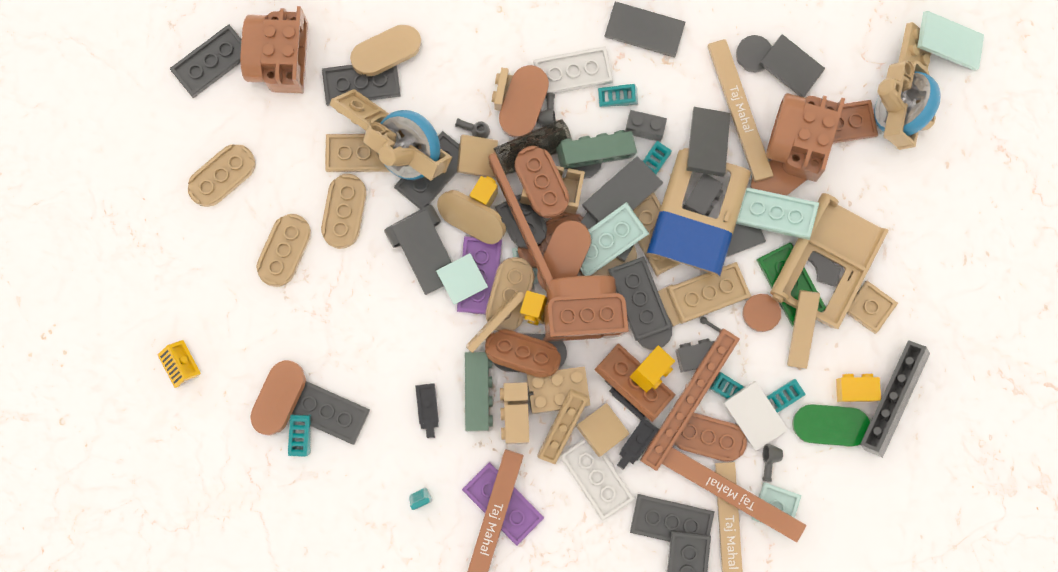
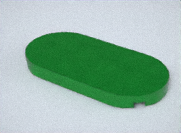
[792,404,870,447]

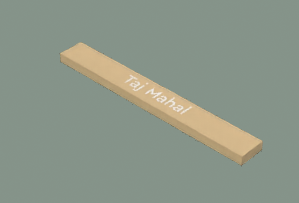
[707,39,773,182]
[715,462,743,572]

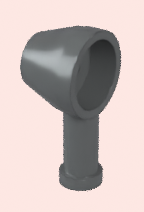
[538,93,556,128]
[455,118,490,138]
[762,444,783,482]

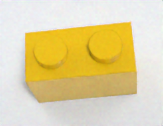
[469,176,498,208]
[520,291,547,326]
[630,345,675,393]
[836,374,881,402]

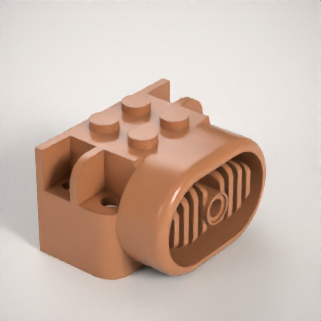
[240,6,308,94]
[766,93,845,182]
[543,275,629,342]

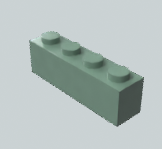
[556,130,637,169]
[465,352,493,431]

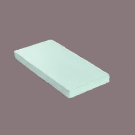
[917,10,985,71]
[736,187,819,240]
[580,202,649,276]

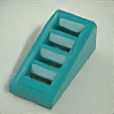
[598,83,638,107]
[643,141,672,175]
[709,372,744,399]
[766,379,806,413]
[288,415,311,457]
[409,488,432,510]

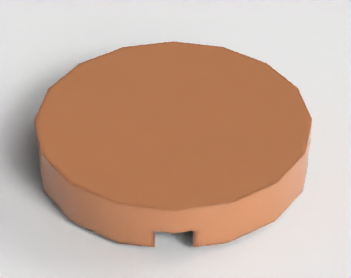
[742,294,781,332]

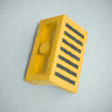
[157,340,201,388]

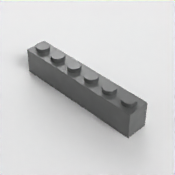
[860,340,930,458]

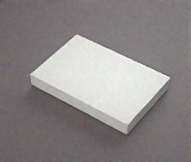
[723,381,788,451]

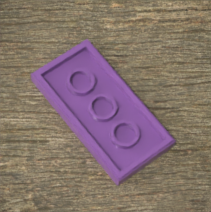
[457,236,502,315]
[462,462,544,546]

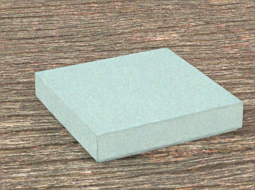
[436,253,488,305]
[752,482,802,524]

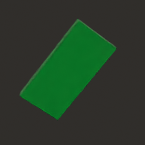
[756,242,826,327]

